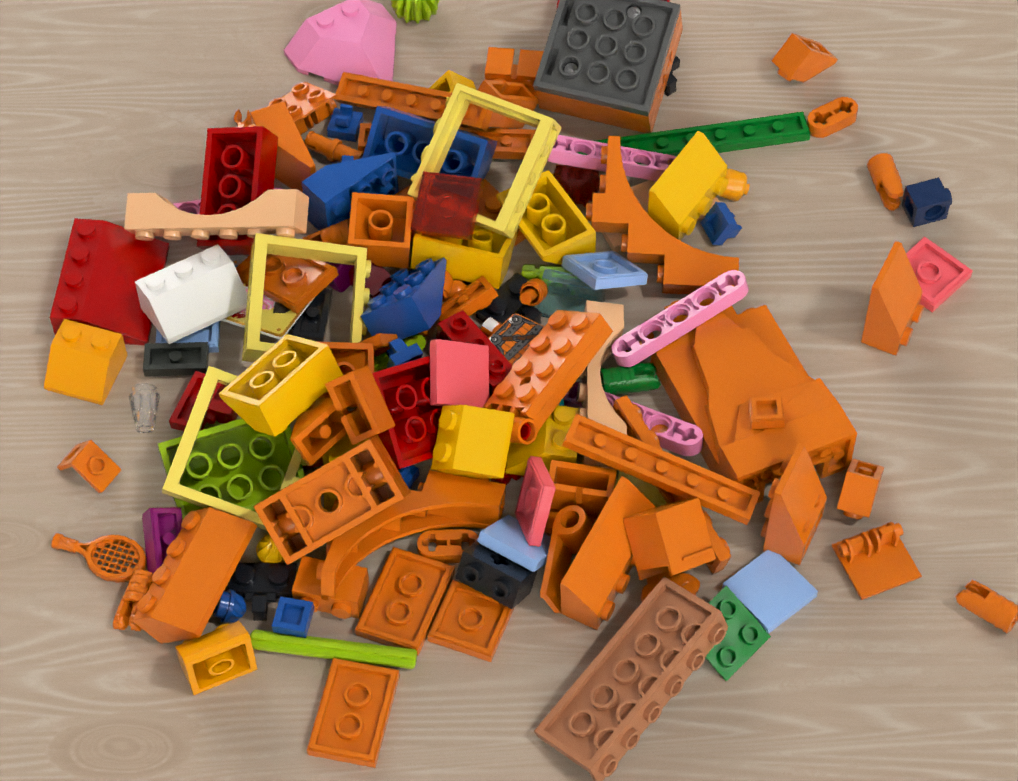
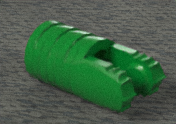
[600,363,661,395]

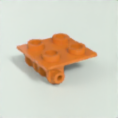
[269,82,337,135]
[831,522,922,600]

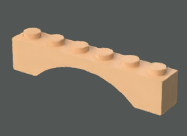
[124,189,309,241]
[576,300,627,470]

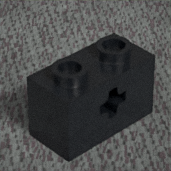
[455,540,538,609]

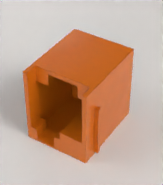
[623,498,716,580]

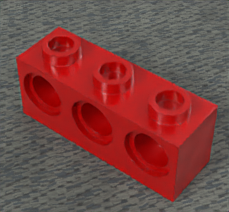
[436,310,512,398]

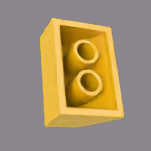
[648,131,728,241]
[496,170,596,265]
[411,207,518,289]
[218,334,343,437]

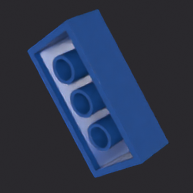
[362,106,497,199]

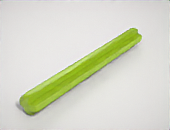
[250,629,417,669]

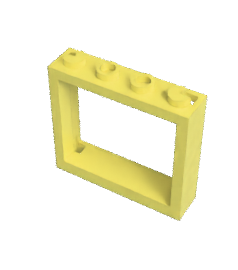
[407,83,562,239]
[242,233,371,362]
[162,366,312,531]

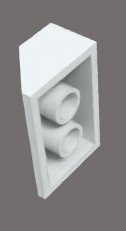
[135,244,247,344]

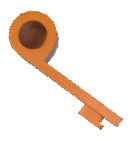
[540,505,594,613]

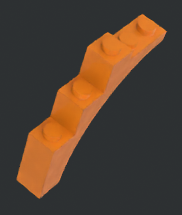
[586,136,739,294]
[316,470,506,597]

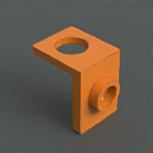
[57,440,121,493]

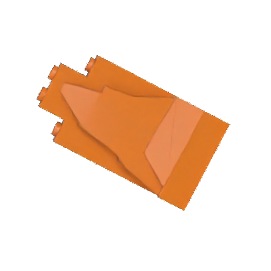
[651,292,857,504]

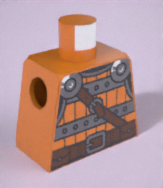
[481,314,544,366]

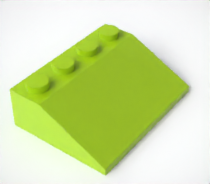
[158,418,305,520]

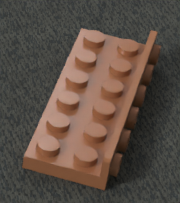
[534,577,728,781]

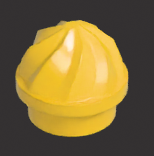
[256,535,285,563]

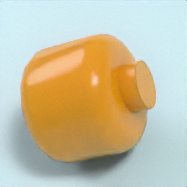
[720,168,750,201]

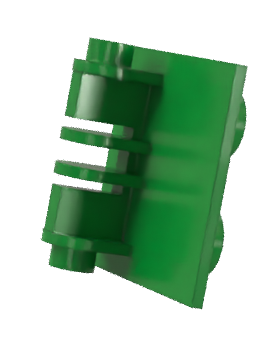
[705,585,771,681]

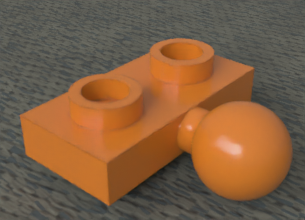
[438,276,499,322]

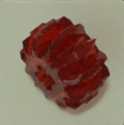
[552,165,600,208]

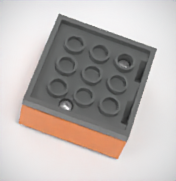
[533,0,683,133]

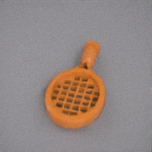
[51,533,147,583]

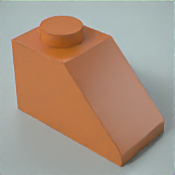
[771,33,838,83]
[290,397,350,466]
[837,459,884,519]

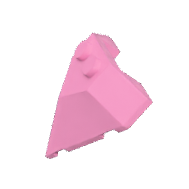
[284,0,397,85]

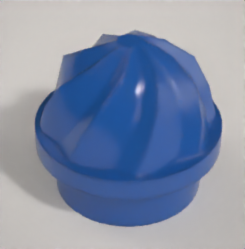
[213,589,247,623]

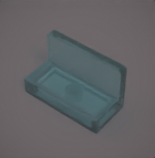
[537,268,605,318]

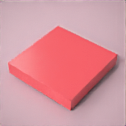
[906,237,973,313]
[430,339,489,408]
[515,456,556,547]

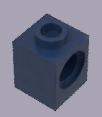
[902,177,952,227]

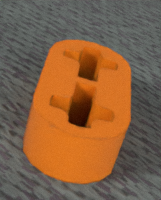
[807,97,858,138]
[417,529,479,564]

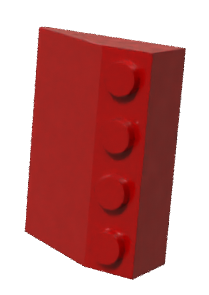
[49,218,170,346]
[372,343,472,469]

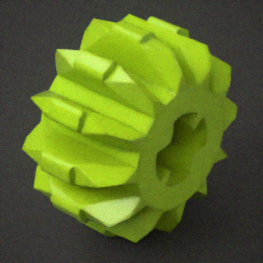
[391,0,439,24]

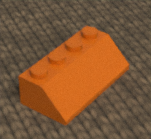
[560,476,655,630]
[132,507,257,644]

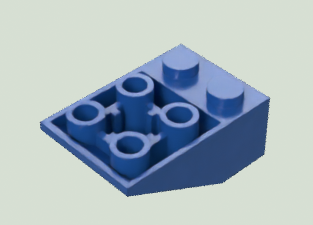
[302,152,399,230]
[361,257,446,339]

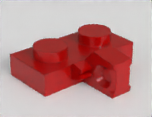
[169,371,238,432]

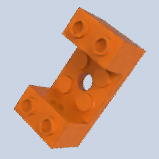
[253,435,411,565]

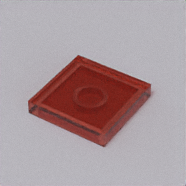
[410,171,484,240]

